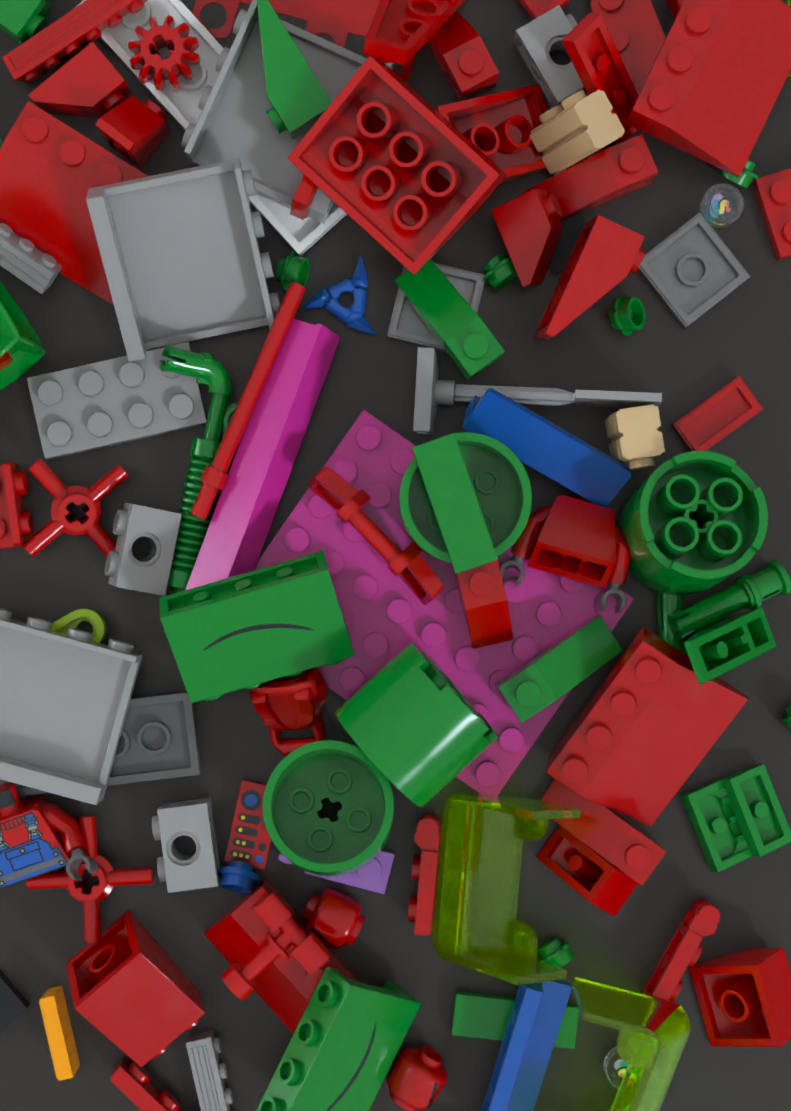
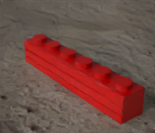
[2,0,148,83]

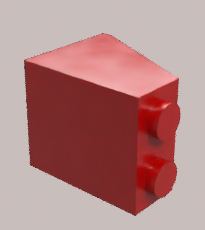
[66,910,205,1068]

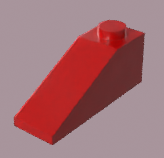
[522,134,659,222]
[535,778,667,886]

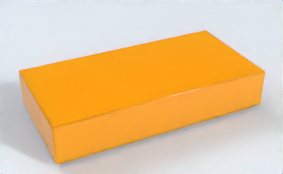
[39,985,80,1081]

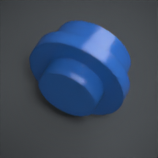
[218,861,260,894]

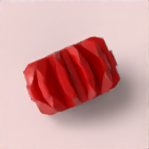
[128,15,201,91]

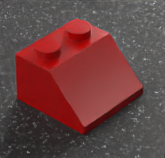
[689,947,791,1047]

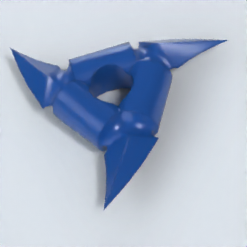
[300,255,379,335]

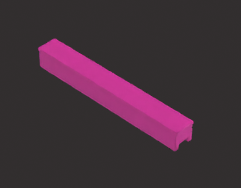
[185,319,341,590]

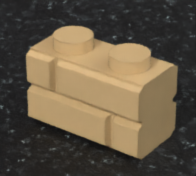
[529,89,625,175]
[605,404,665,470]

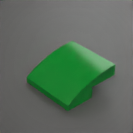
[681,764,791,873]

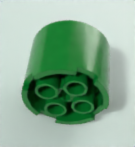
[398,432,532,563]
[618,451,768,596]
[335,641,499,807]
[263,740,394,877]

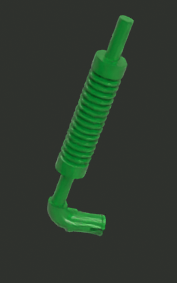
[160,344,233,633]

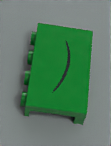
[159,550,355,703]
[256,967,421,1111]

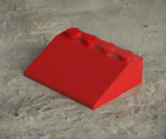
[625,0,791,177]
[287,56,507,275]
[0,101,148,306]
[546,626,748,827]

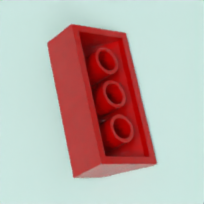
[204,877,359,1034]

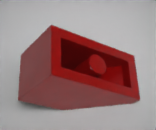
[427,12,499,102]
[28,41,131,118]
[95,95,171,170]
[491,188,563,287]
[454,560,514,649]
[536,825,638,917]

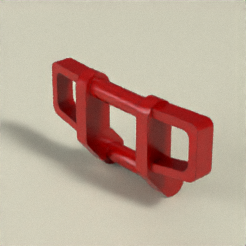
[308,466,444,605]

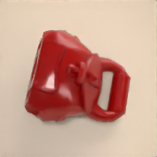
[249,668,328,756]

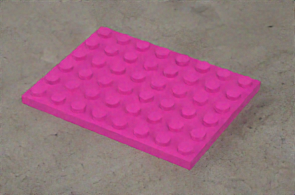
[255,410,634,802]

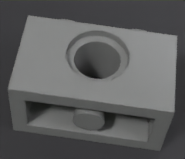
[513,5,587,108]
[105,503,182,596]
[152,797,221,893]

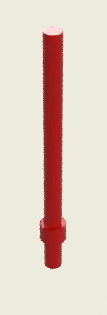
[190,282,306,520]

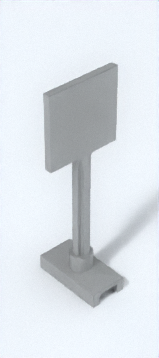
[413,347,662,435]

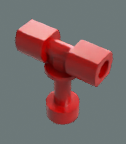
[221,890,332,1001]

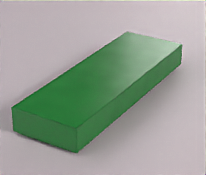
[412,433,498,574]
[451,991,579,1049]

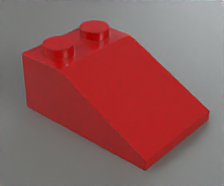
[435,84,548,186]
[533,215,645,342]

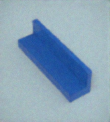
[462,388,632,507]
[480,971,572,1111]

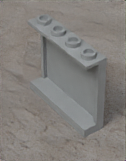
[181,0,393,224]
[86,158,280,362]
[0,608,143,805]

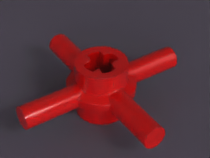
[23,458,129,557]
[26,815,154,943]

